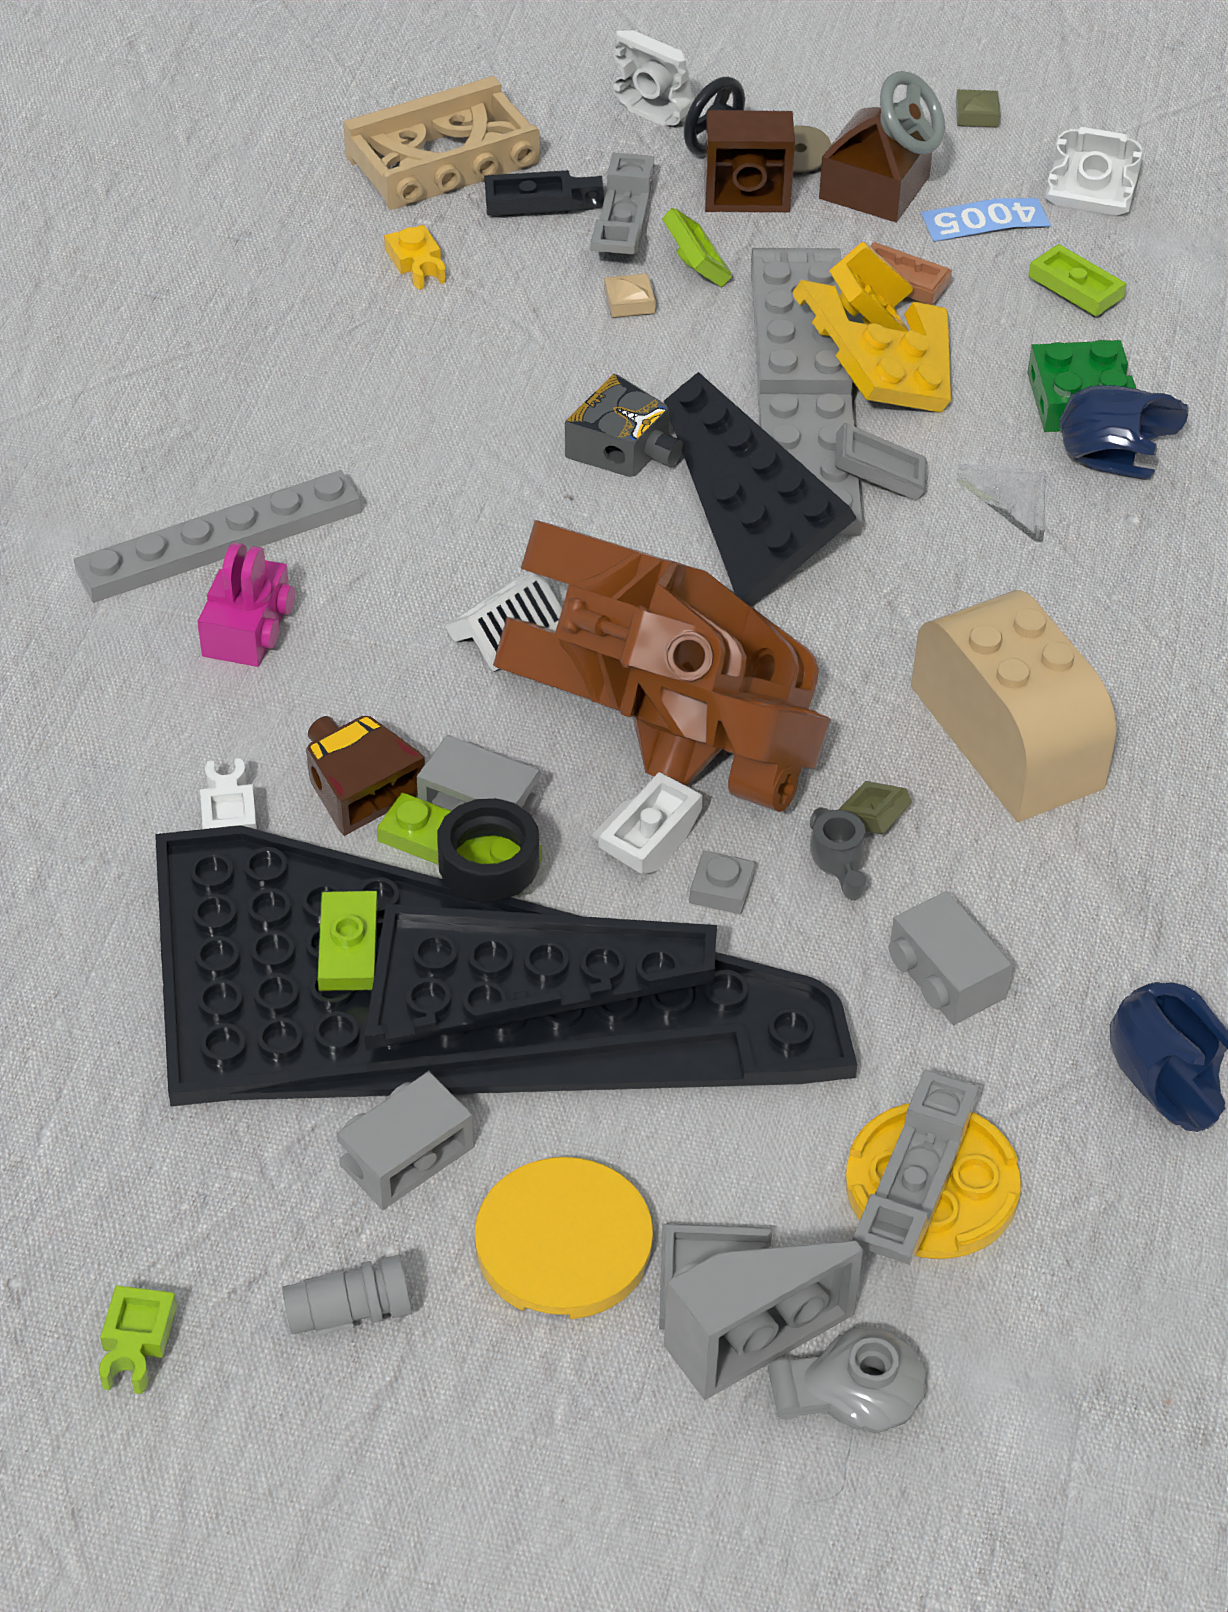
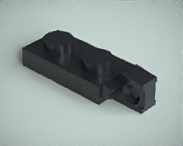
[484,170,604,216]

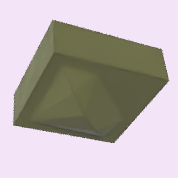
[956,89,1000,127]
[838,781,912,834]

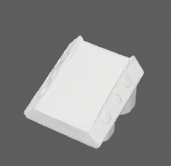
[613,30,694,127]
[1044,127,1143,216]

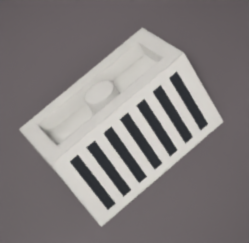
[444,573,562,671]

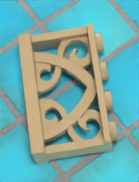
[343,76,540,210]

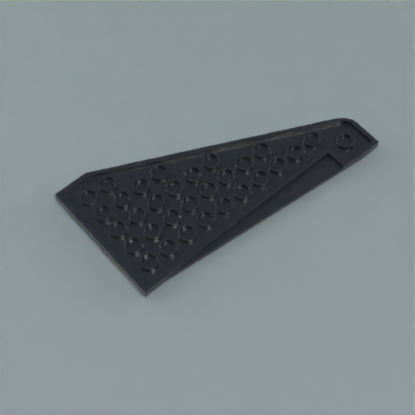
[155,825,857,1107]

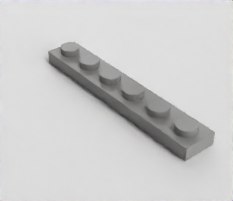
[74,470,362,603]

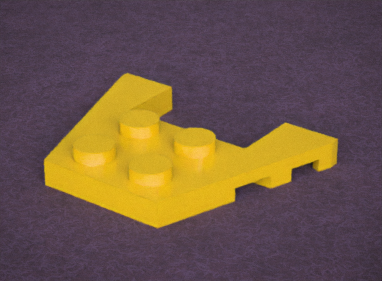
[792,280,951,413]

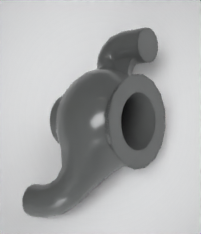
[809,807,866,900]

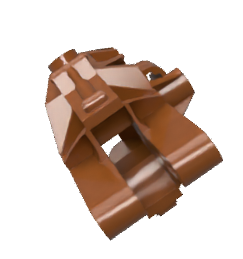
[493,520,831,812]

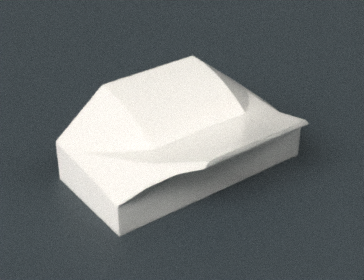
[591,772,703,874]

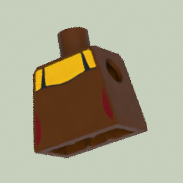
[306,716,425,836]

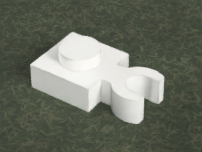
[200,758,257,829]

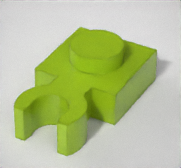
[99,1285,177,1394]

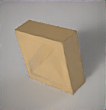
[604,273,655,318]

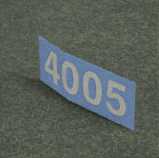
[921,198,1051,242]

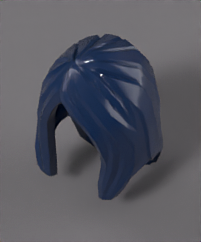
[1060,385,1189,480]
[1110,982,1228,1132]

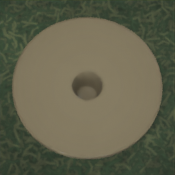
[793,125,831,172]

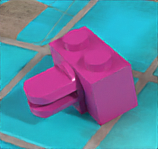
[197,542,295,667]

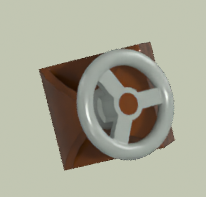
[819,71,945,223]

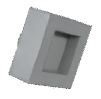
[689,850,755,914]

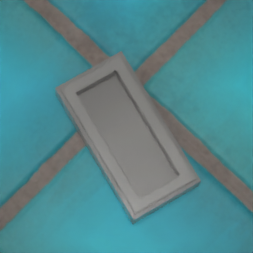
[834,423,926,501]

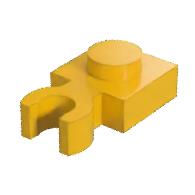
[384,225,446,290]

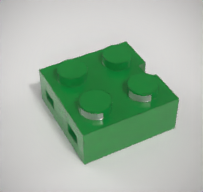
[1027,340,1137,432]

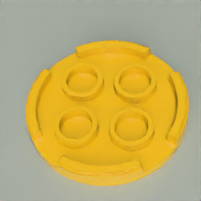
[845,1103,1021,1259]
[475,1157,653,1319]

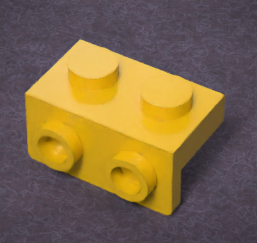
[829,242,913,332]

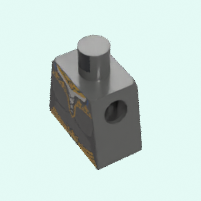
[565,373,683,477]

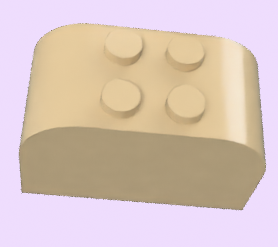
[911,590,1116,823]

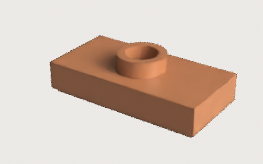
[870,242,952,305]

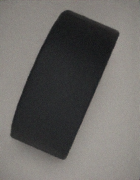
[437,798,540,901]

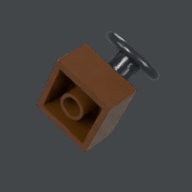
[683,76,795,213]

